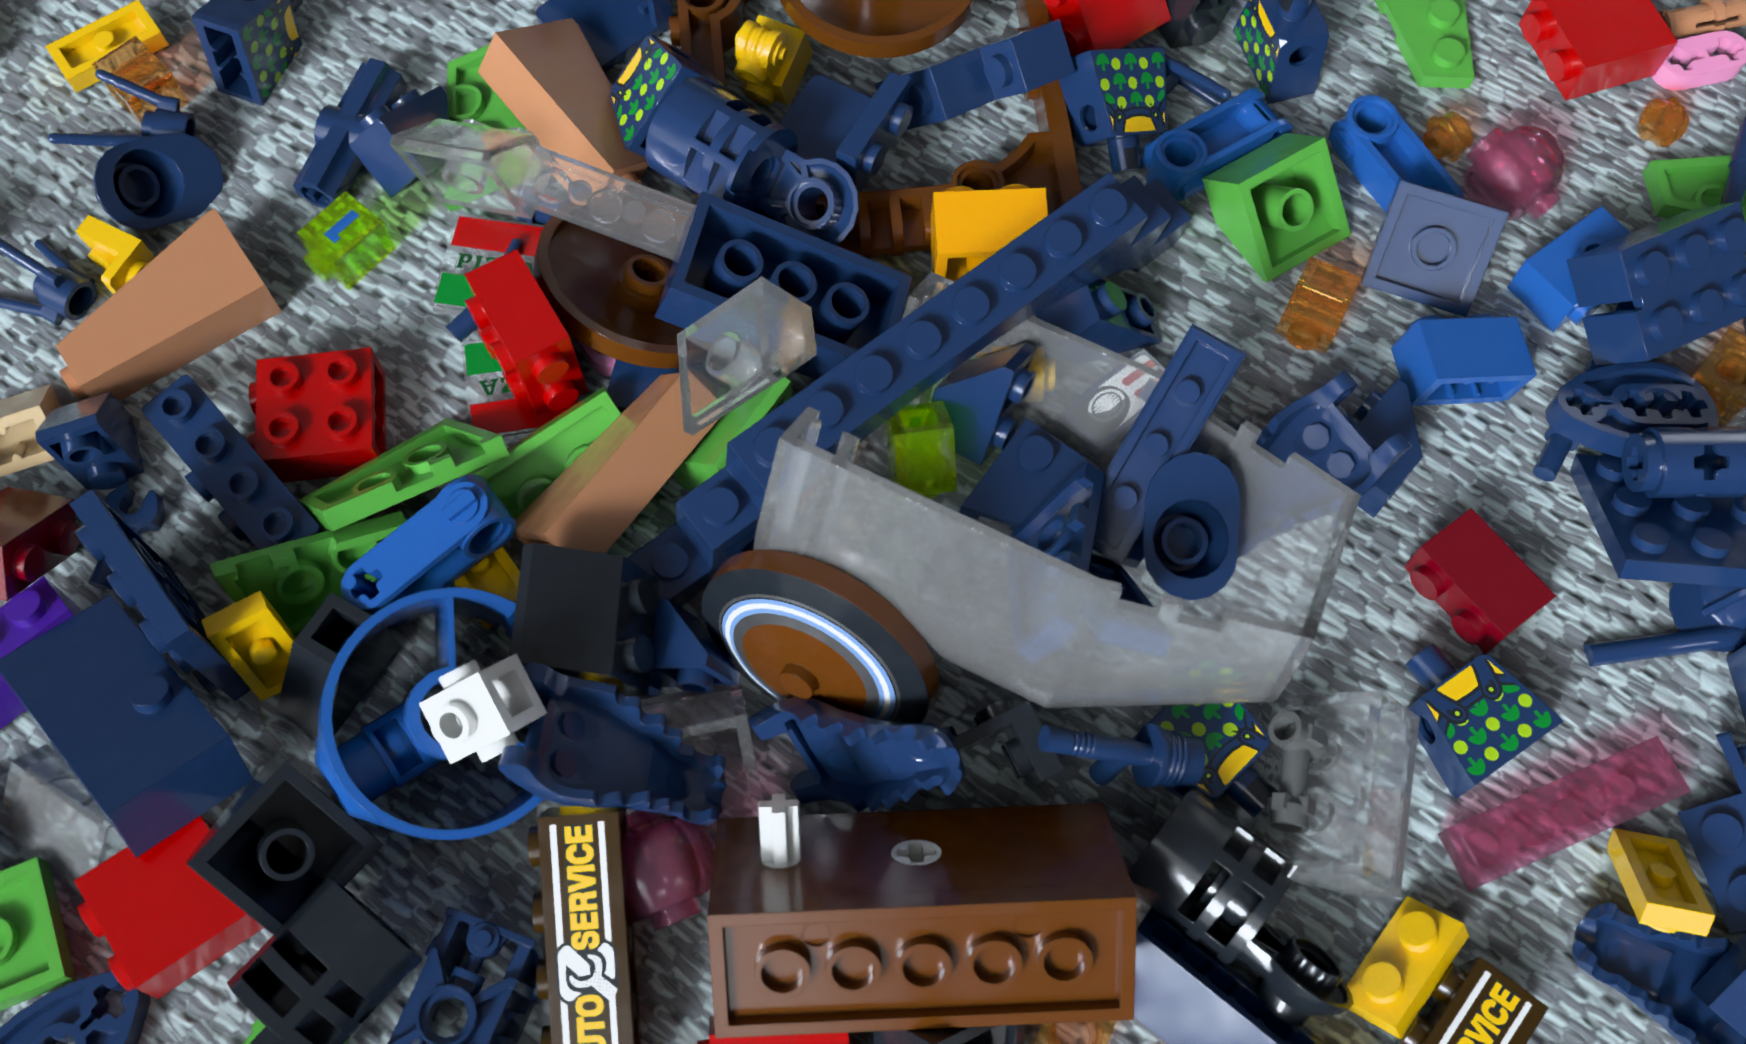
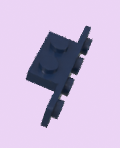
[142,375,323,550]
[1677,731,1746,935]

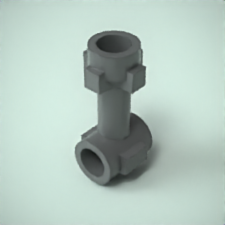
[1266,710,1328,833]

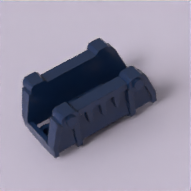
[388,906,546,1044]

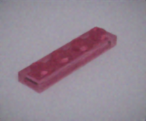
[1437,736,1692,892]

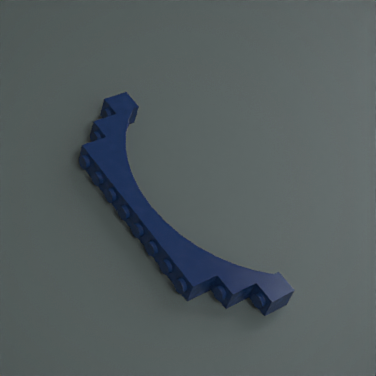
[627,172,1192,607]

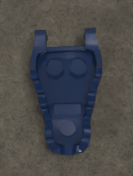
[1232,370,1412,561]
[498,662,727,826]
[748,697,965,813]
[1572,903,1746,1044]

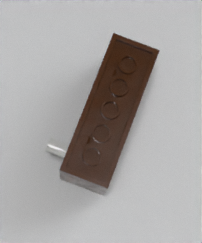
[707,794,1137,1038]

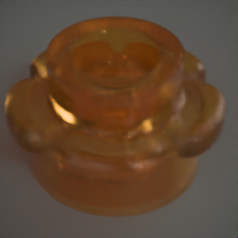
[1637,97,1689,148]
[1423,111,1473,162]

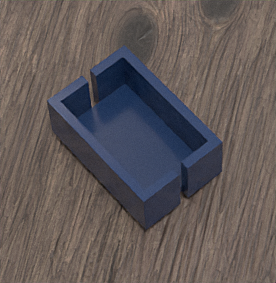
[1567,201,1746,366]

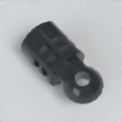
[1128,787,1354,1027]
[227,876,423,1044]

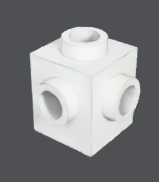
[419,654,547,764]

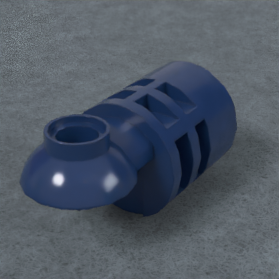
[645,77,859,245]

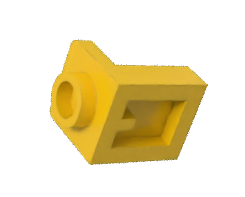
[75,215,155,294]

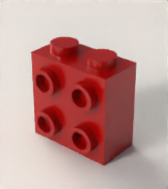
[1043,0,1171,58]
[1518,0,1678,101]
[464,249,588,417]
[247,347,386,483]
[74,813,264,999]

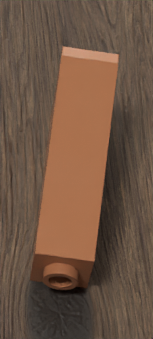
[478,18,648,197]
[55,208,282,401]
[513,372,723,553]

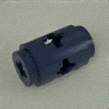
[1621,426,1746,498]

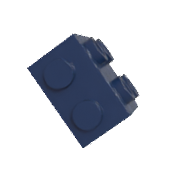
[536,0,672,72]
[779,71,913,195]

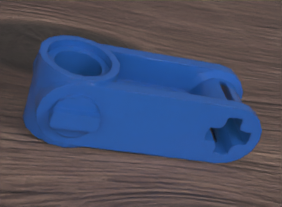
[1142,87,1293,202]
[1328,95,1465,212]
[341,474,516,625]

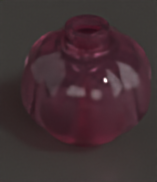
[1464,125,1565,221]
[622,810,714,932]

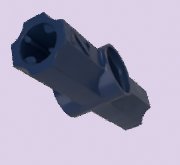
[292,58,406,210]

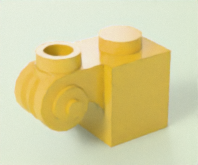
[734,15,813,106]

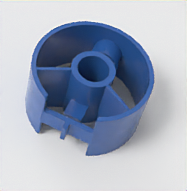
[314,587,543,840]

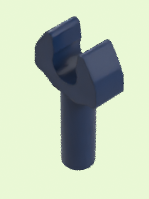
[88,483,165,591]

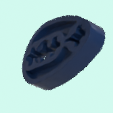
[1545,362,1718,458]
[0,971,151,1044]

